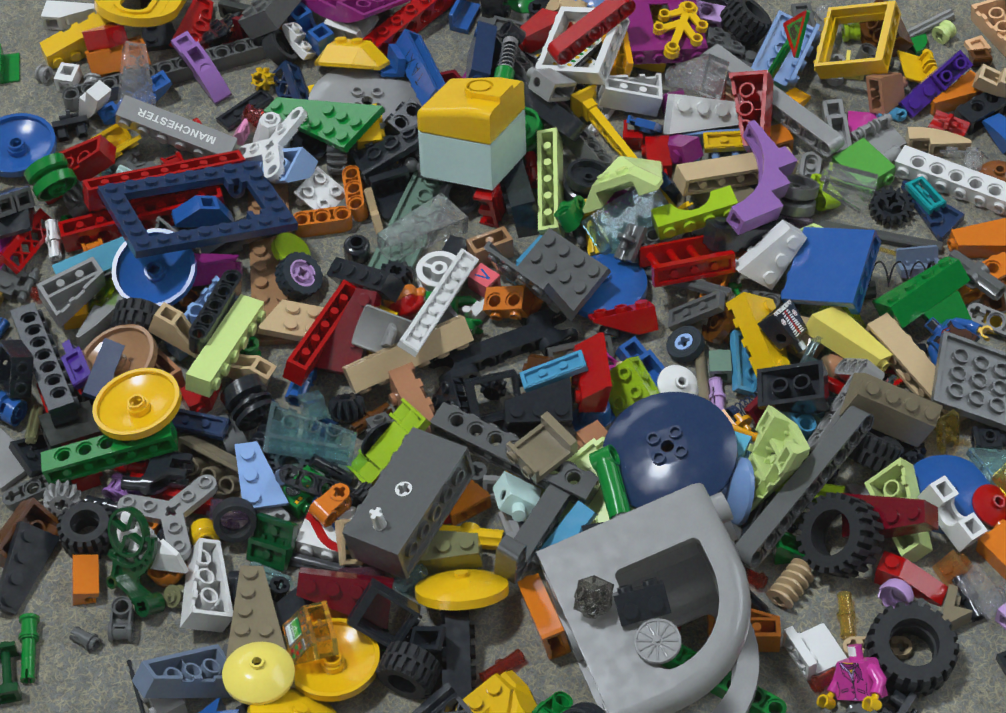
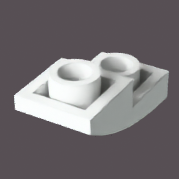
[282,22,316,60]

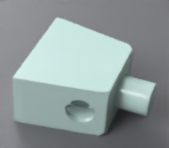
[493,471,541,522]

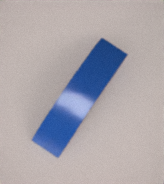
[97,70,172,125]

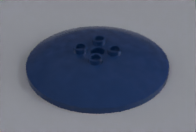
[603,392,738,509]

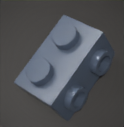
[896,245,939,279]

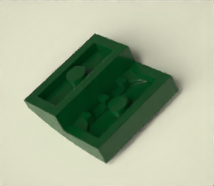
[246,513,299,572]

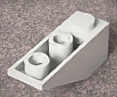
[41,0,97,30]

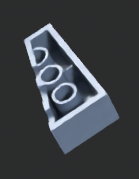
[132,644,231,698]

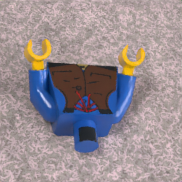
[924,317,995,366]

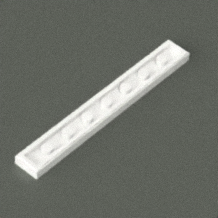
[397,248,479,357]

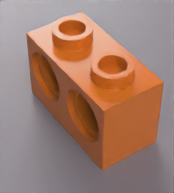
[483,285,533,321]

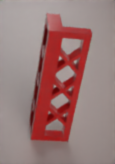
[0,208,52,275]

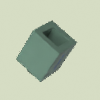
[709,349,732,383]

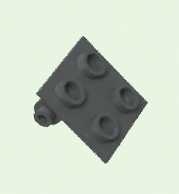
[706,27,745,55]

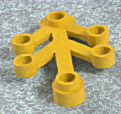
[652,1,708,59]

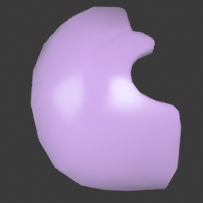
[878,578,914,608]

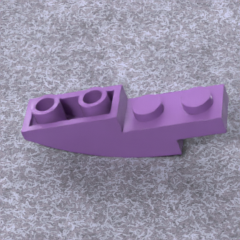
[171,31,232,105]

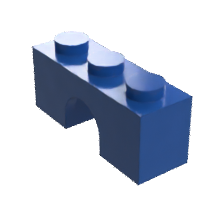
[287,1,335,56]

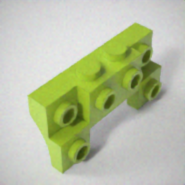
[346,398,431,486]

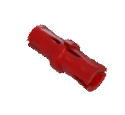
[524,151,538,188]

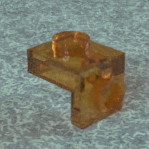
[932,550,973,586]

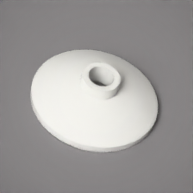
[657,365,698,395]

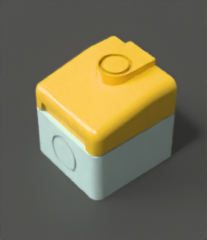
[417,77,526,190]

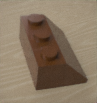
[859,0,914,57]
[0,497,59,568]

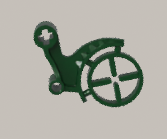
[106,506,166,617]

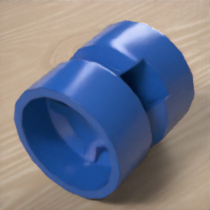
[0,389,28,427]

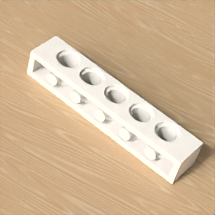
[895,145,1006,215]

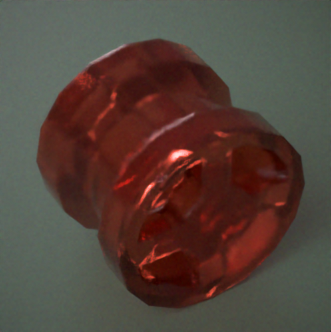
[241,104,265,128]

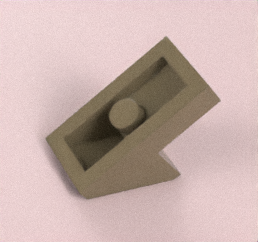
[942,584,973,631]

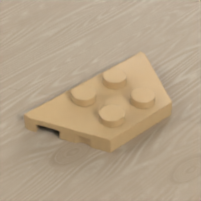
[257,299,324,341]

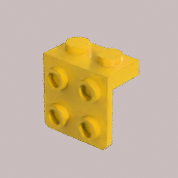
[88,123,142,159]

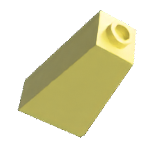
[805,306,893,372]

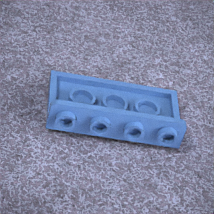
[751,10,821,92]

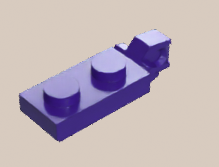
[61,339,92,390]

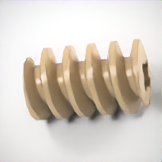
[766,558,814,609]

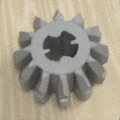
[43,479,82,517]

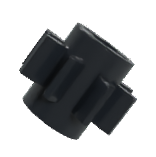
[480,373,507,400]

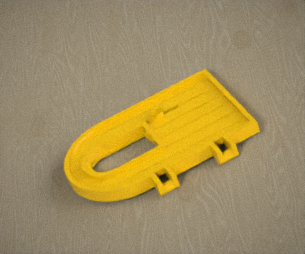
[94,0,187,27]

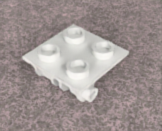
[293,166,345,210]

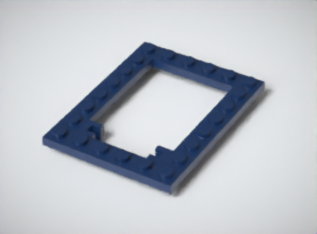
[98,160,298,259]

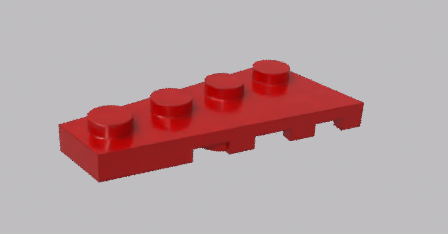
[169,0,214,50]

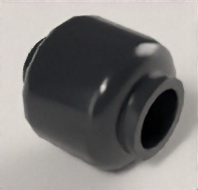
[343,235,371,264]

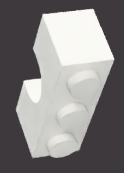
[917,476,988,552]

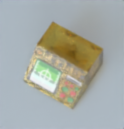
[282,601,339,665]

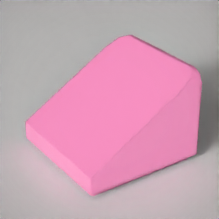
[233,118,250,145]

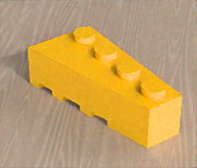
[40,12,112,69]
[725,292,790,377]

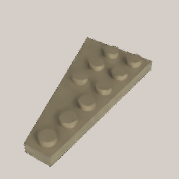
[223,565,296,688]

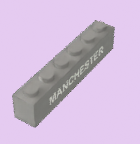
[116,95,238,158]

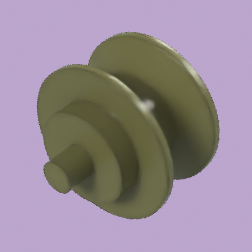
[163,585,184,608]

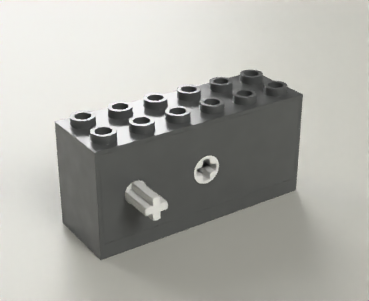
[342,427,475,580]

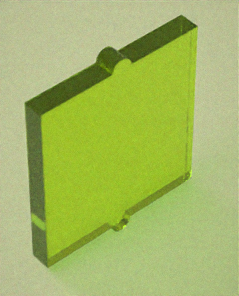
[88,277,115,313]

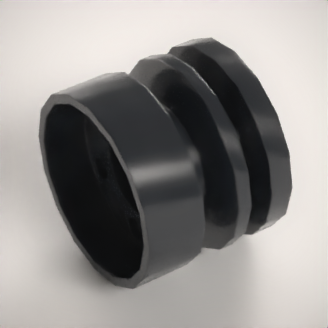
[220,374,278,431]

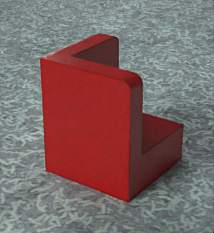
[623,120,644,150]

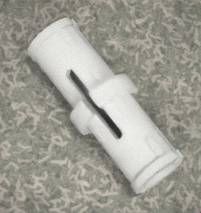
[45,219,62,261]

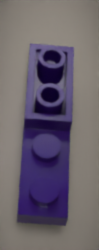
[898,50,973,118]

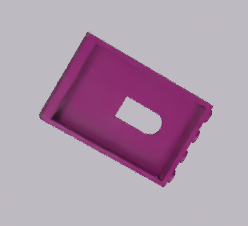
[627,0,708,65]

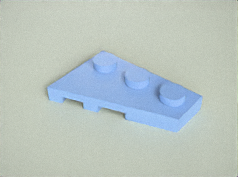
[234,441,289,510]

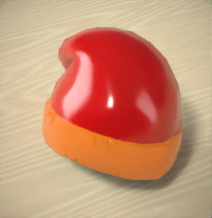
[383,284,426,320]

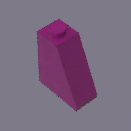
[192,253,243,287]

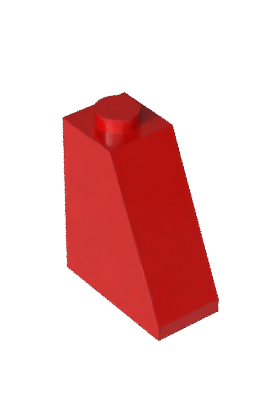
[518,8,573,53]

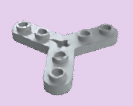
[117,475,218,560]

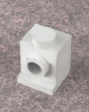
[54,62,82,92]

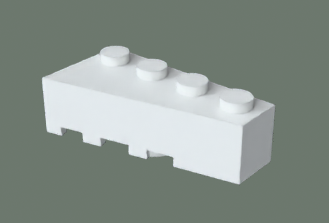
[663,94,739,134]
[180,538,233,632]

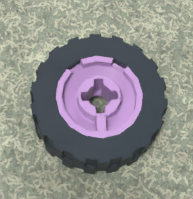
[275,252,323,301]

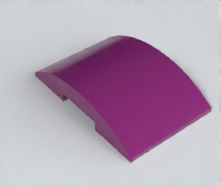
[301,0,411,23]

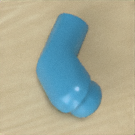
[876,107,907,122]

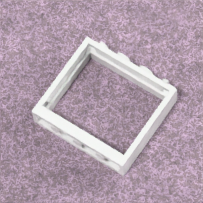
[535,6,630,85]

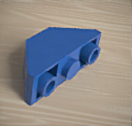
[171,195,234,228]

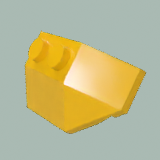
[314,37,390,71]

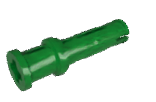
[18,613,40,684]

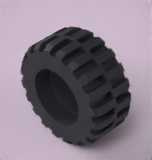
[863,601,959,698]

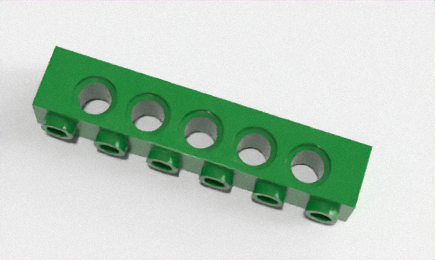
[41,421,179,484]

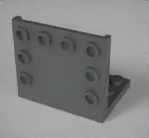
[484,228,611,321]

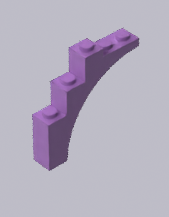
[726,120,798,235]

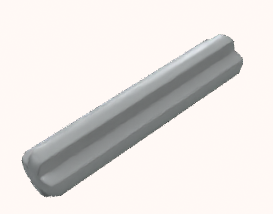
[907,9,955,38]

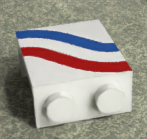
[296,497,356,563]

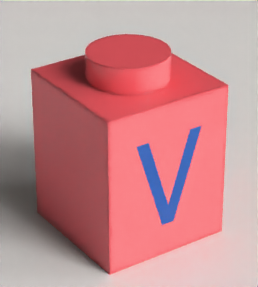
[468,263,501,298]

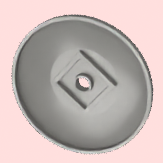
[308,67,422,154]

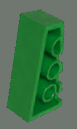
[872,257,971,328]

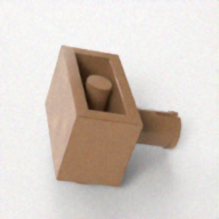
[466,226,514,275]

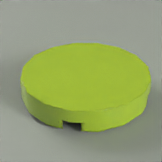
[271,232,311,260]

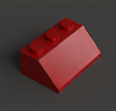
[571,332,612,412]

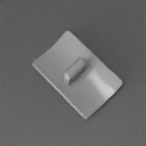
[351,304,412,353]

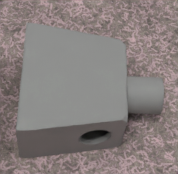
[526,67,577,102]

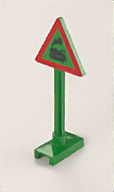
[768,10,810,79]

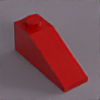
[874,551,948,607]

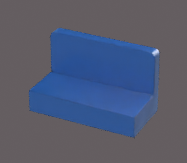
[449,0,481,34]
[378,44,406,77]

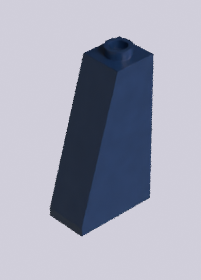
[466,21,497,78]

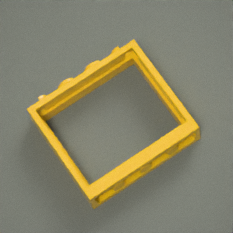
[813,0,901,79]

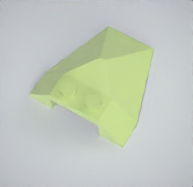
[583,156,664,214]
[747,405,810,512]

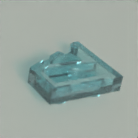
[966,448,1006,485]

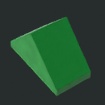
[772,532,805,565]

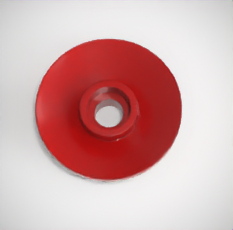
[972,484,1006,527]

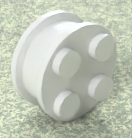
[416,251,463,293]

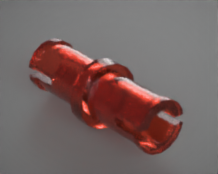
[479,649,526,683]

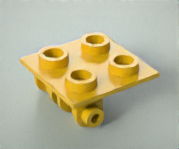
[897,49,938,83]

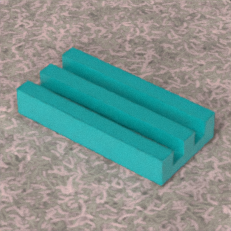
[905,176,947,215]

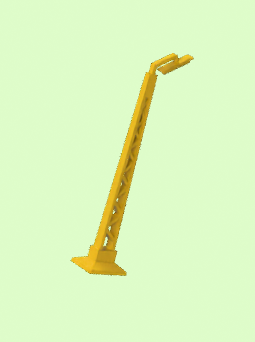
[570,84,694,210]

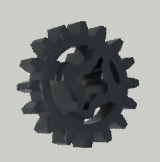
[868,186,914,227]

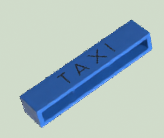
[395,29,445,107]

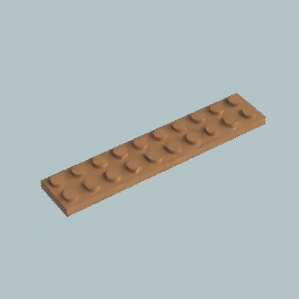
[247,181,296,346]

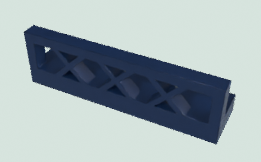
[271,60,309,100]

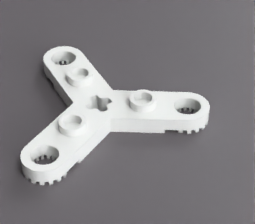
[238,107,308,183]

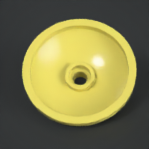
[222,642,295,705]

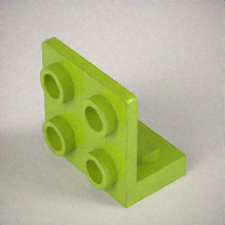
[609,356,660,417]

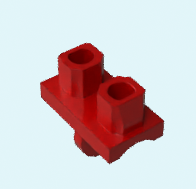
[928,110,970,137]

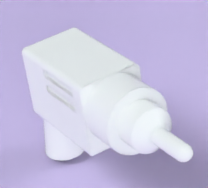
[462,299,487,320]

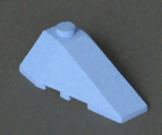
[256,147,318,184]

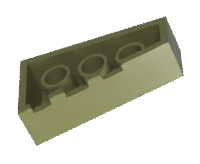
[391,530,483,578]

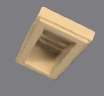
[335,519,363,566]

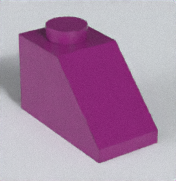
[668,134,704,164]

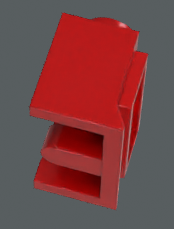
[473,184,506,228]

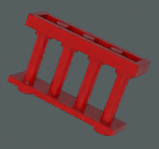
[638,235,736,288]

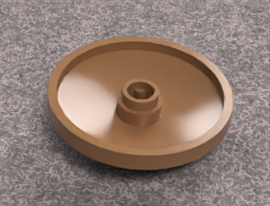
[82,324,158,390]

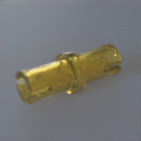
[836,591,856,639]

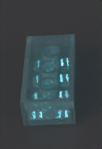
[581,187,669,255]

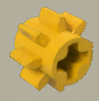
[251,67,275,91]

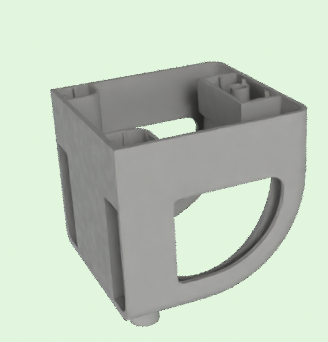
[536,483,760,713]

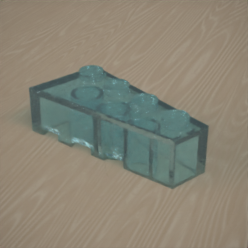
[263,401,357,466]

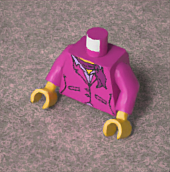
[816,644,888,712]

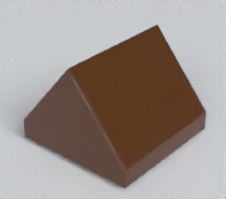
[968,48,993,68]
[979,294,1006,312]

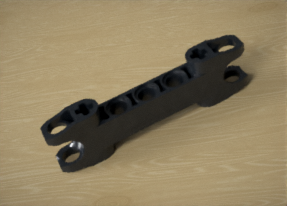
[428,309,578,386]

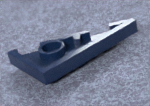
[901,180,965,242]

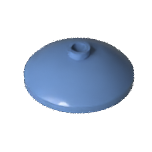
[721,457,755,526]

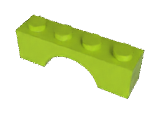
[651,185,738,240]

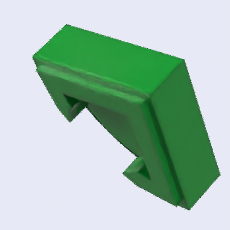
[911,34,927,56]

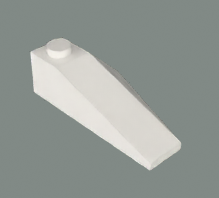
[117,511,189,573]

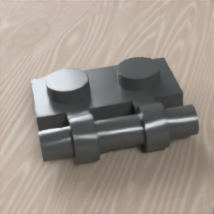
[0,260,40,303]

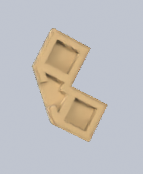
[364,187,384,235]

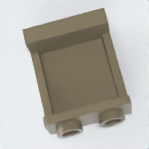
[506,411,578,484]

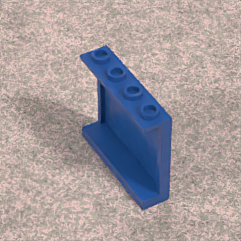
[781,227,881,315]

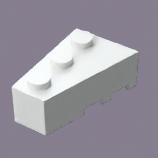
[598,73,663,117]
[735,220,807,290]

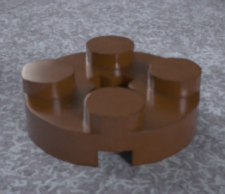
[702,302,736,345]

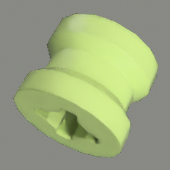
[932,20,957,44]

